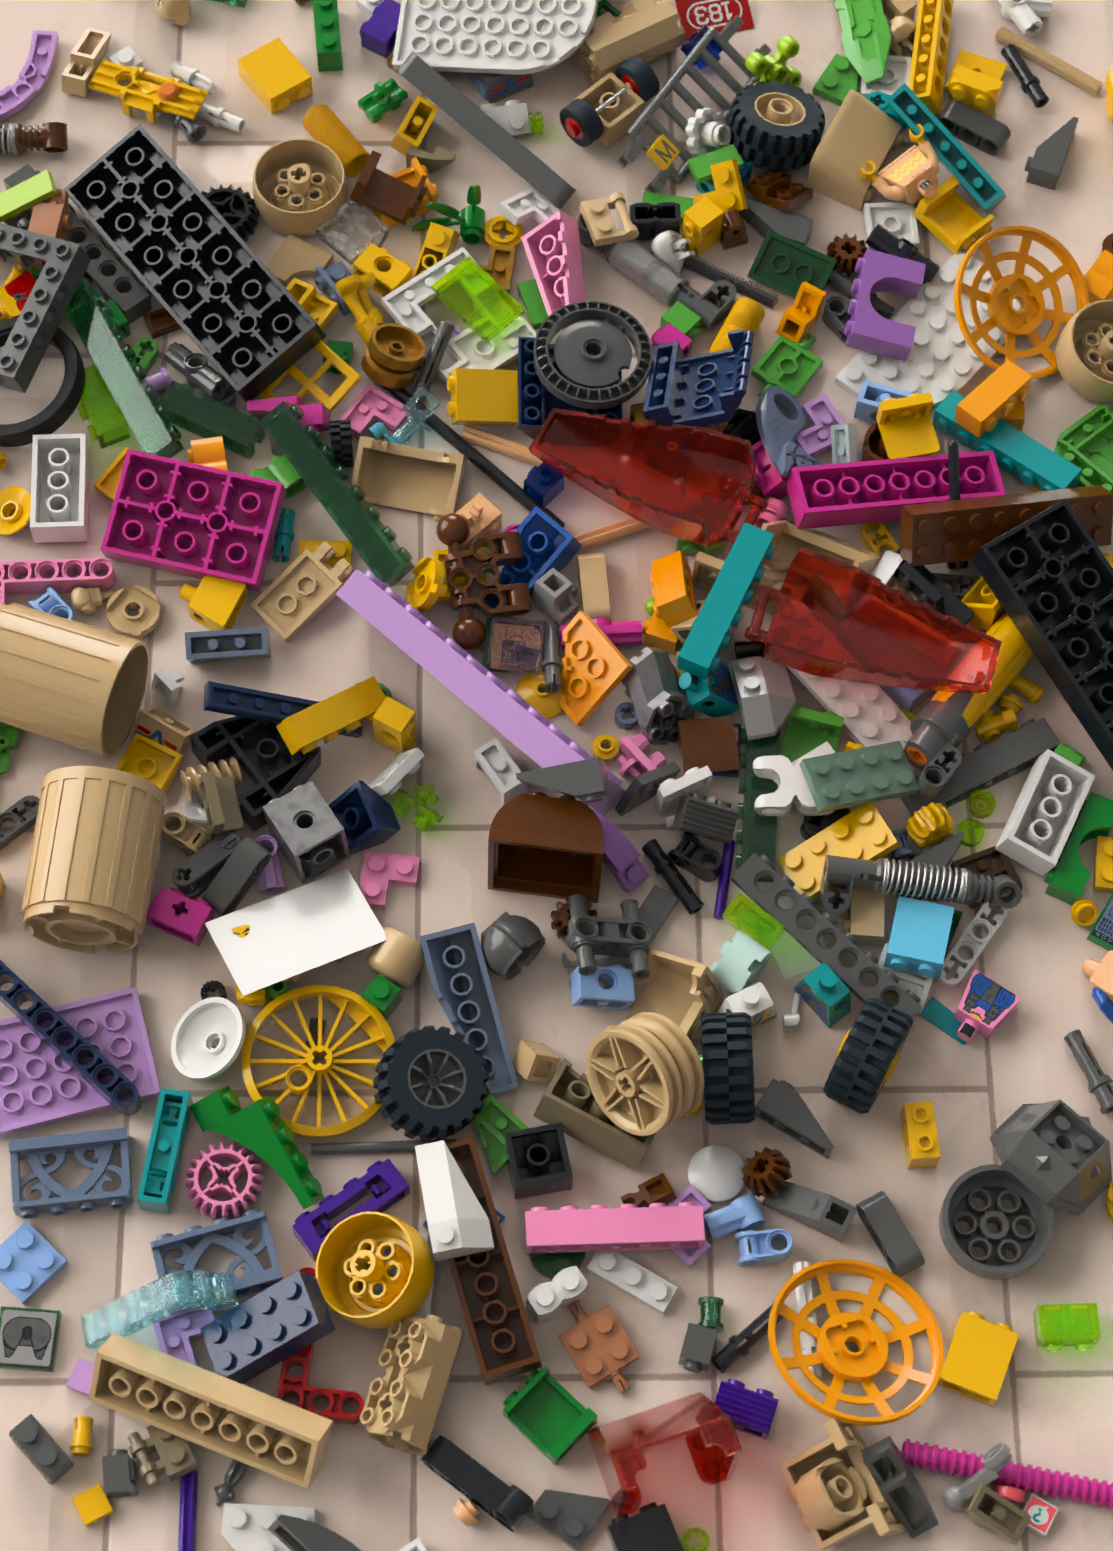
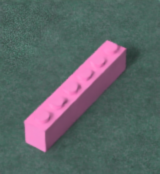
[525,1202,705,1254]

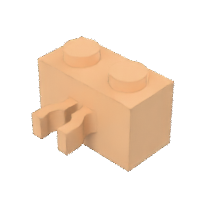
[455,492,502,550]

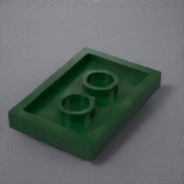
[747,230,838,299]

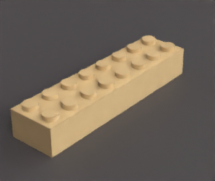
[88,1332,333,1489]

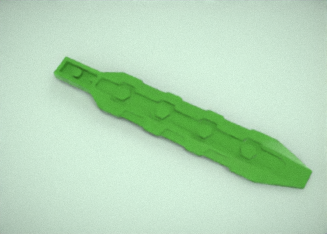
[834,0,892,85]

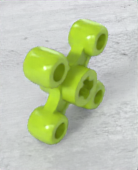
[745,35,802,88]

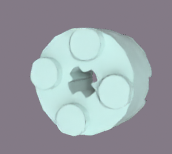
[710,930,771,994]

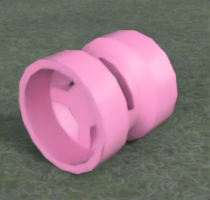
[755,498,790,529]

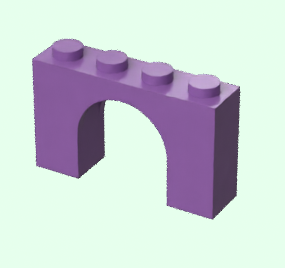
[844,248,926,362]

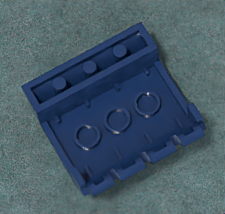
[643,329,754,431]

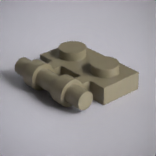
[128,1425,199,1488]

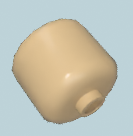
[366,927,425,987]

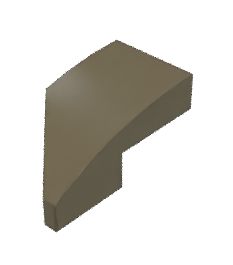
[406,146,457,174]

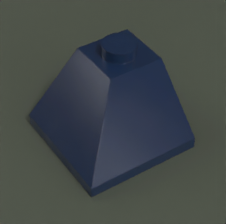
[328,780,401,855]

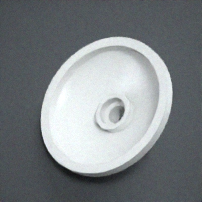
[171,997,246,1080]

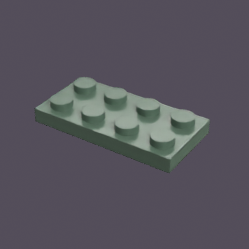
[799,741,920,813]

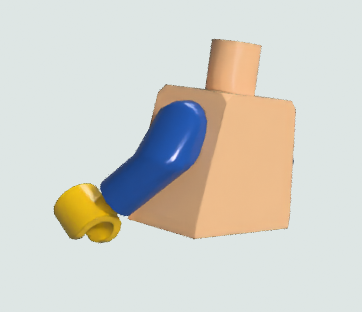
[1082,950,1113,1024]

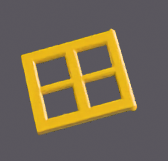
[259,341,362,430]

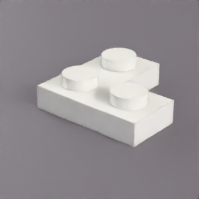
[497,187,561,225]

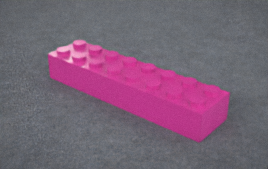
[786,450,1006,530]

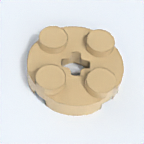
[107,586,162,640]

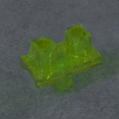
[392,783,444,832]

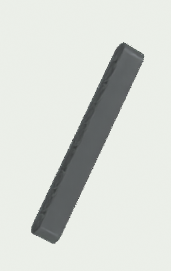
[397,51,576,210]

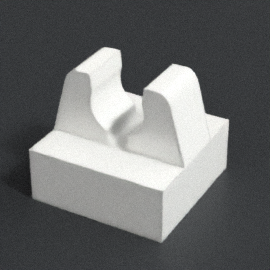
[151,668,185,707]

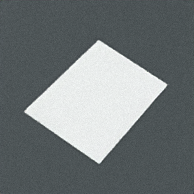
[205,869,387,996]

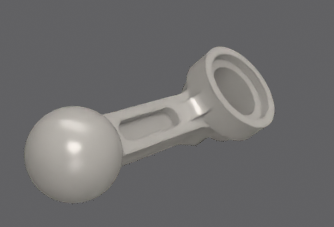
[943,1441,1012,1511]

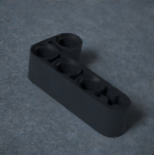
[421,1435,534,1532]

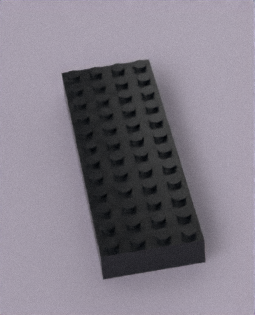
[63,124,326,403]
[970,499,1113,770]

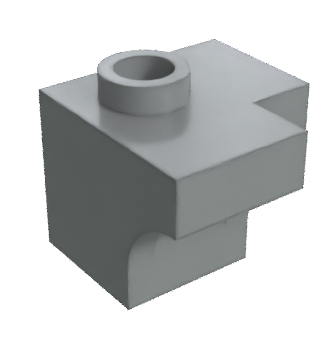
[531,568,579,625]

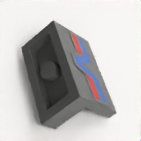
[477,73,533,103]

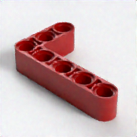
[277,1267,365,1425]

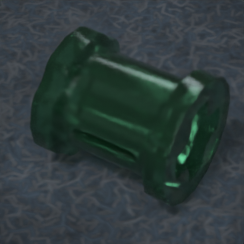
[697,1296,724,1332]

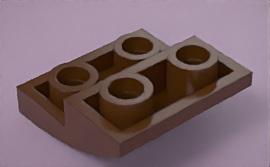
[745,169,813,212]
[677,716,740,773]

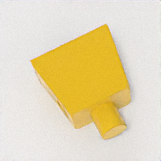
[179,576,248,631]

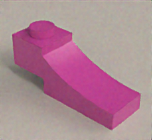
[247,396,330,436]

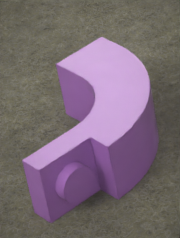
[592,809,650,893]

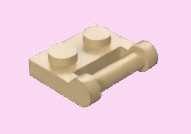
[580,192,639,247]

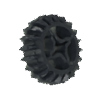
[202,184,259,242]

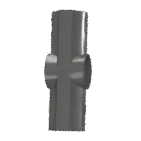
[164,342,230,399]

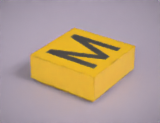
[645,134,680,171]

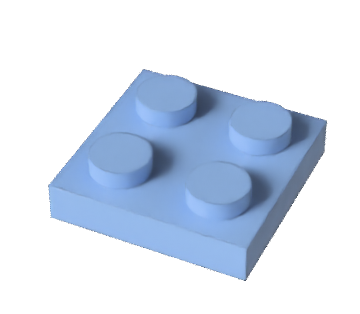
[0,1221,68,1305]

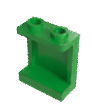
[503,1366,598,1466]

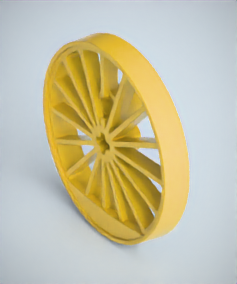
[241,985,395,1139]

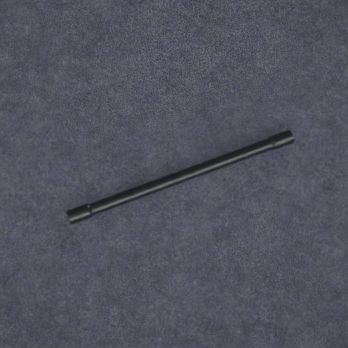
[378,384,565,528]

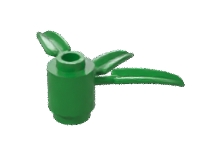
[412,185,486,244]

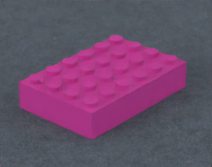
[100,449,286,592]

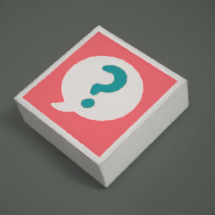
[1022,1493,1059,1537]

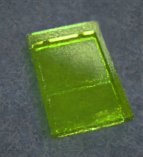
[431,256,526,342]

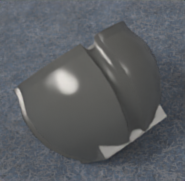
[481,912,546,981]

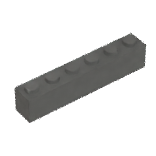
[900,717,1061,816]

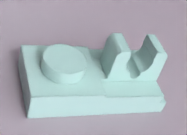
[831,423,862,464]

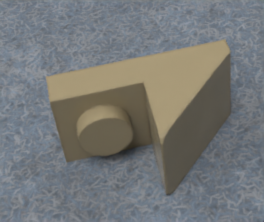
[967,1484,1031,1544]

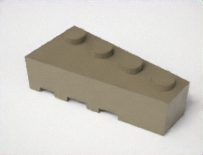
[533,1058,656,1171]

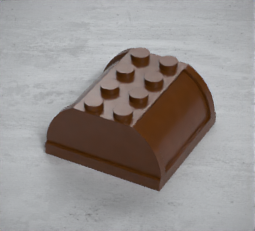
[488,792,604,903]

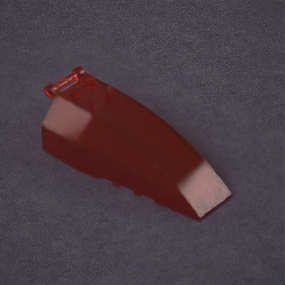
[529,408,768,547]
[744,547,1002,693]

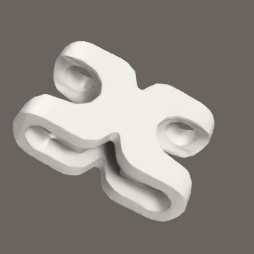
[753,755,835,816]

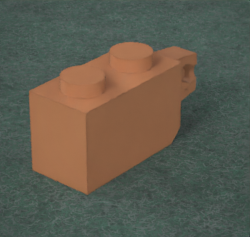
[28,189,73,241]

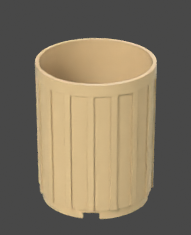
[0,603,150,758]
[21,766,166,953]

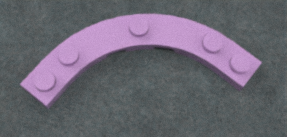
[0,30,59,121]

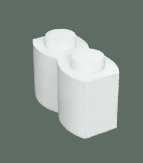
[526,1266,588,1324]

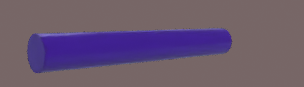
[713,840,735,920]

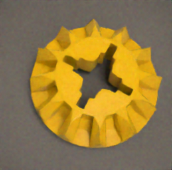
[484,215,523,248]

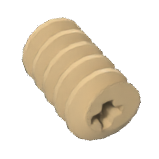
[180,757,242,803]

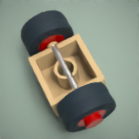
[559,56,660,147]

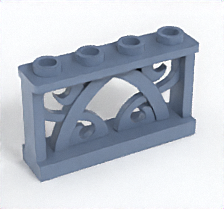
[9,1127,133,1219]
[150,1209,283,1313]

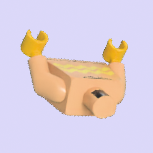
[860,124,939,204]

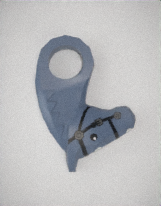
[755,386,825,478]

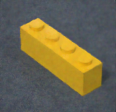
[276,676,386,755]

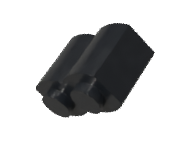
[629,202,681,241]

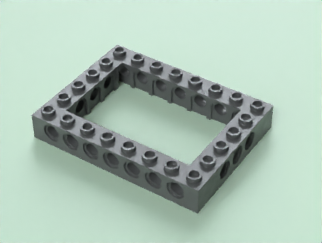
[0,223,91,393]

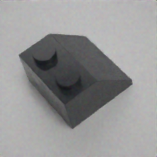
[504,1123,573,1200]

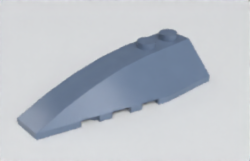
[419,922,519,1095]

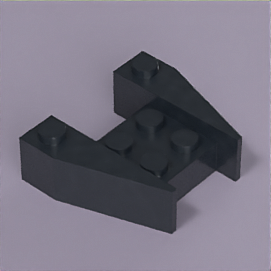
[190,716,321,832]

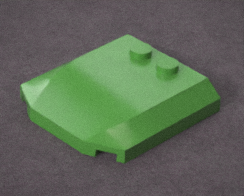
[1054,404,1113,493]

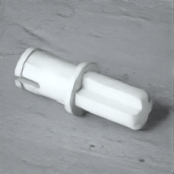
[170,61,217,95]

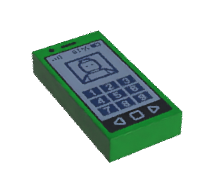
[1087,892,1113,951]

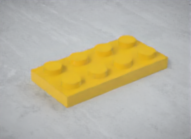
[777,802,900,900]

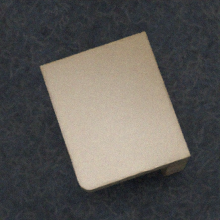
[512,1040,560,1084]

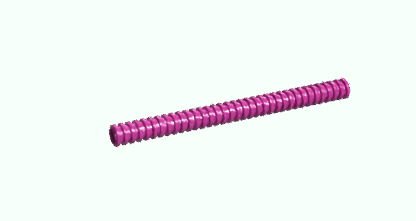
[901,1438,1113,1510]

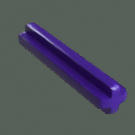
[178,1470,198,1551]

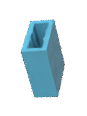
[884,896,955,978]

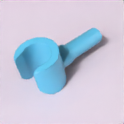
[368,422,403,445]

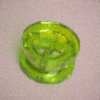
[528,111,544,136]
[681,1527,709,1551]

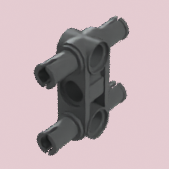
[566,894,652,980]

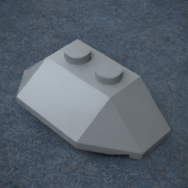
[727,656,796,740]

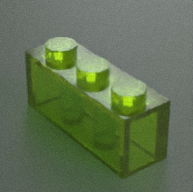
[77,363,130,449]

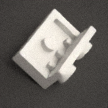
[480,99,531,136]

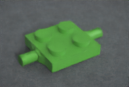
[751,333,823,399]

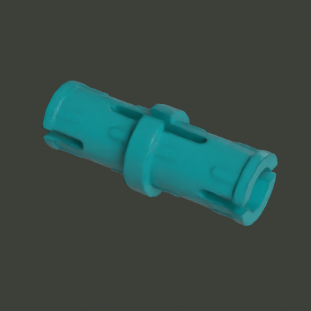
[272,508,295,563]

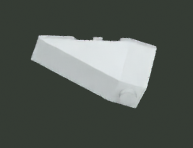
[415,1140,495,1261]

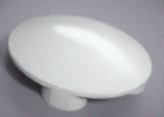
[688,1145,745,1203]

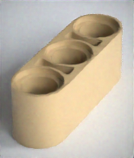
[577,552,611,620]

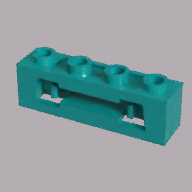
[137,1088,193,1214]

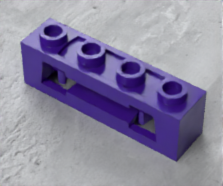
[292,1158,410,1261]

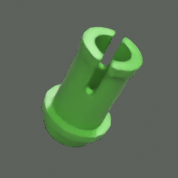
[267,981,290,1001]

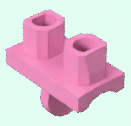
[617,733,667,778]

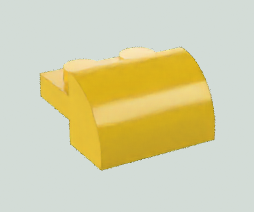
[286,277,339,331]

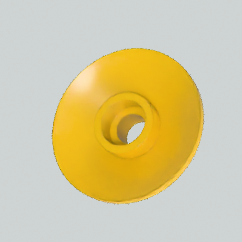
[0,486,31,536]
[516,670,564,719]

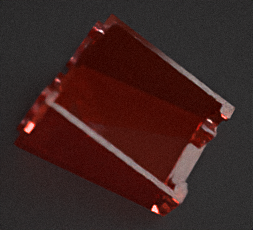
[587,1392,742,1517]

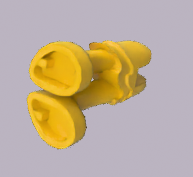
[335,272,385,346]

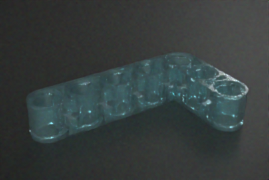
[81,1270,239,1349]

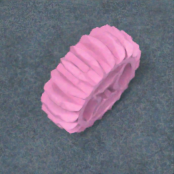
[184,1142,264,1220]

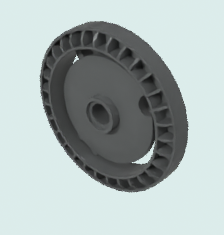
[533,301,652,409]

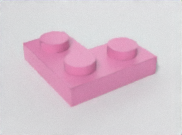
[339,384,411,438]
[359,851,420,909]

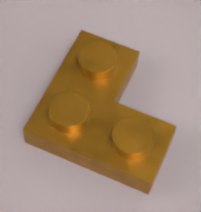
[459,245,516,296]

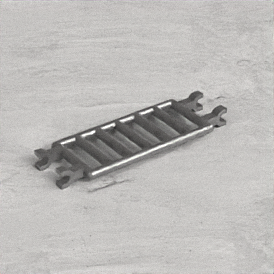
[617,15,771,193]

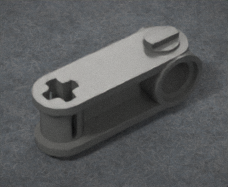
[172,831,243,899]

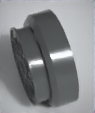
[939,1164,1054,1280]

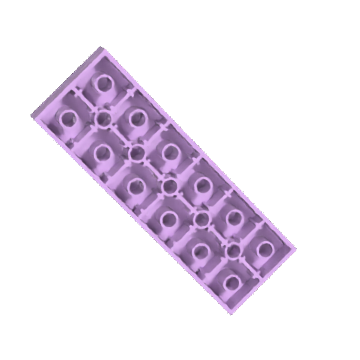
[336,569,626,817]

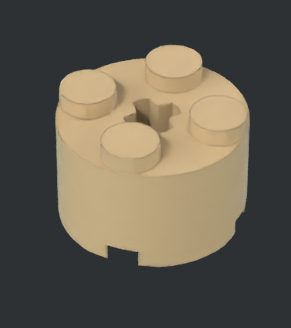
[793,1458,867,1531]

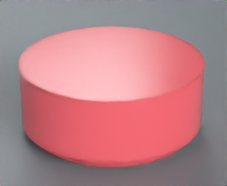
[994,1485,1025,1504]

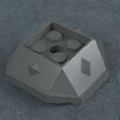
[990,1099,1112,1216]

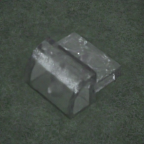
[316,199,389,265]

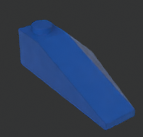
[486,506,582,620]

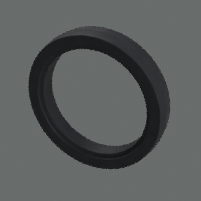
[0,318,85,447]

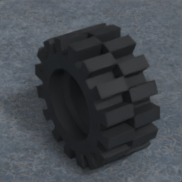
[329,420,354,468]

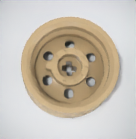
[586,1012,704,1136]

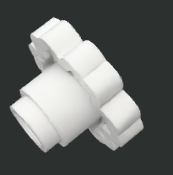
[685,108,731,156]

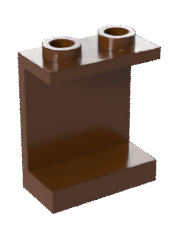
[350,150,428,225]

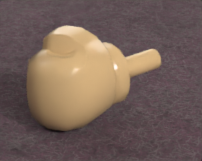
[71,587,117,615]

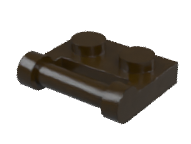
[950,846,1022,909]

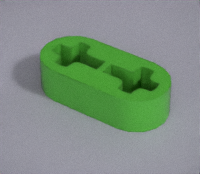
[123,337,159,383]

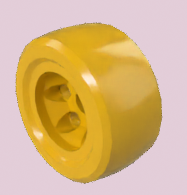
[315,1212,434,1329]

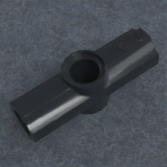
[865,224,940,284]

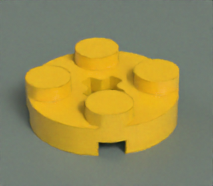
[406,557,447,612]

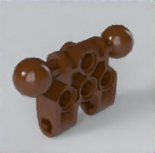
[436,513,532,650]

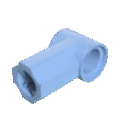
[703,1194,766,1241]

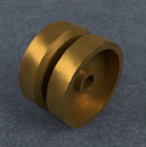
[361,323,426,389]

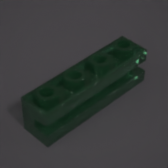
[157,381,265,460]

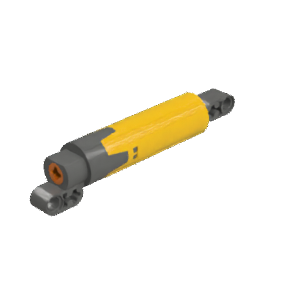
[904,611,1035,799]

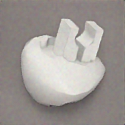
[651,230,695,273]

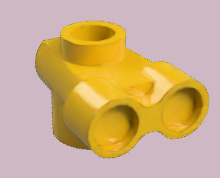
[974,708,1019,743]

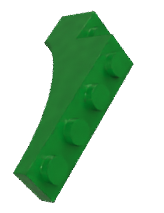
[189,1086,325,1209]

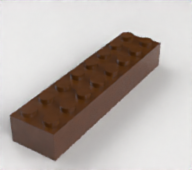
[900,485,1113,567]
[446,1136,543,1385]

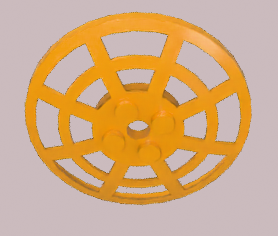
[954,225,1090,379]
[768,1259,944,1426]

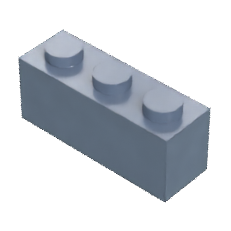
[185,627,271,663]

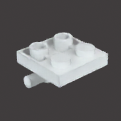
[654,765,716,828]

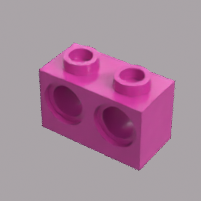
[745,440,788,500]

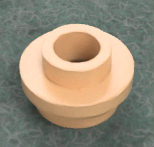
[453,1498,480,1527]

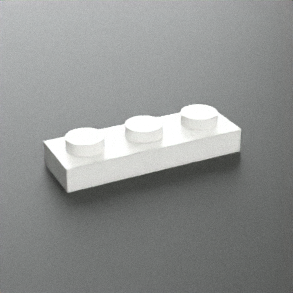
[586,1251,678,1315]

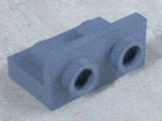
[314,261,370,316]

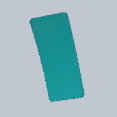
[921,997,967,1045]

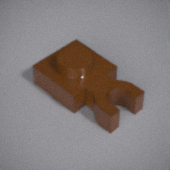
[620,1173,677,1208]

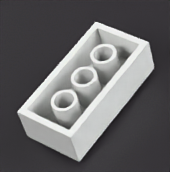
[30,433,90,543]
[995,749,1095,876]

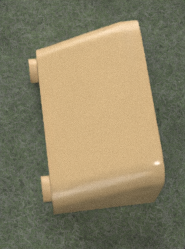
[807,90,906,211]
[349,436,468,521]
[602,948,723,1049]

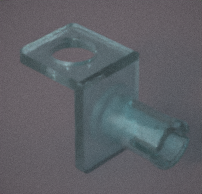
[392,387,440,445]

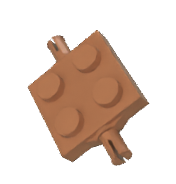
[558,1301,640,1394]

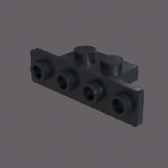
[893,548,974,633]

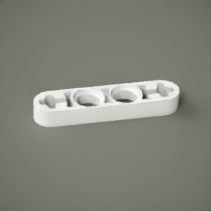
[937,901,1009,989]

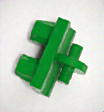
[358,78,408,123]

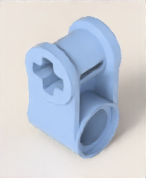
[28,587,75,621]
[734,1228,792,1266]

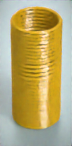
[303,104,370,177]
[708,297,765,353]

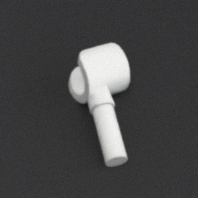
[782,993,801,1031]

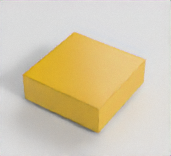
[72,1483,114,1527]

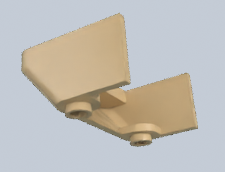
[761,519,881,603]

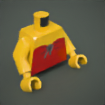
[0,263,36,322]

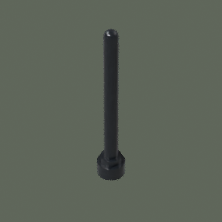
[947,440,968,569]

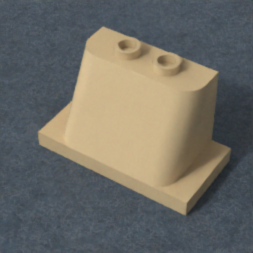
[779,1417,906,1550]

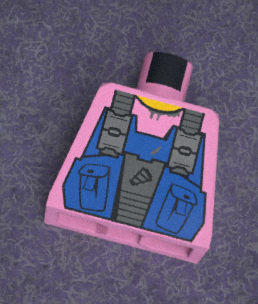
[954,969,1021,1042]

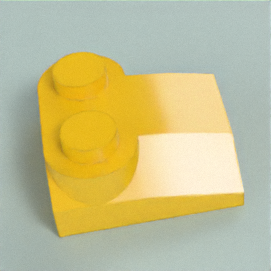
[948,64,1003,117]

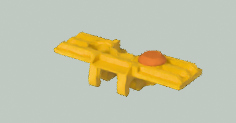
[88,60,209,124]

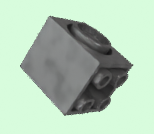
[263,781,351,884]

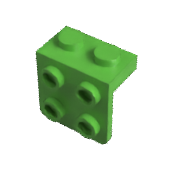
[779,705,844,763]

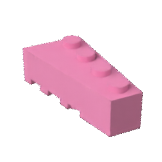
[521,210,586,328]

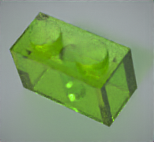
[722,893,785,951]
[1033,1303,1101,1351]

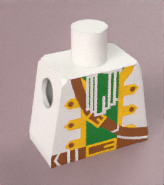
[718,982,777,1029]

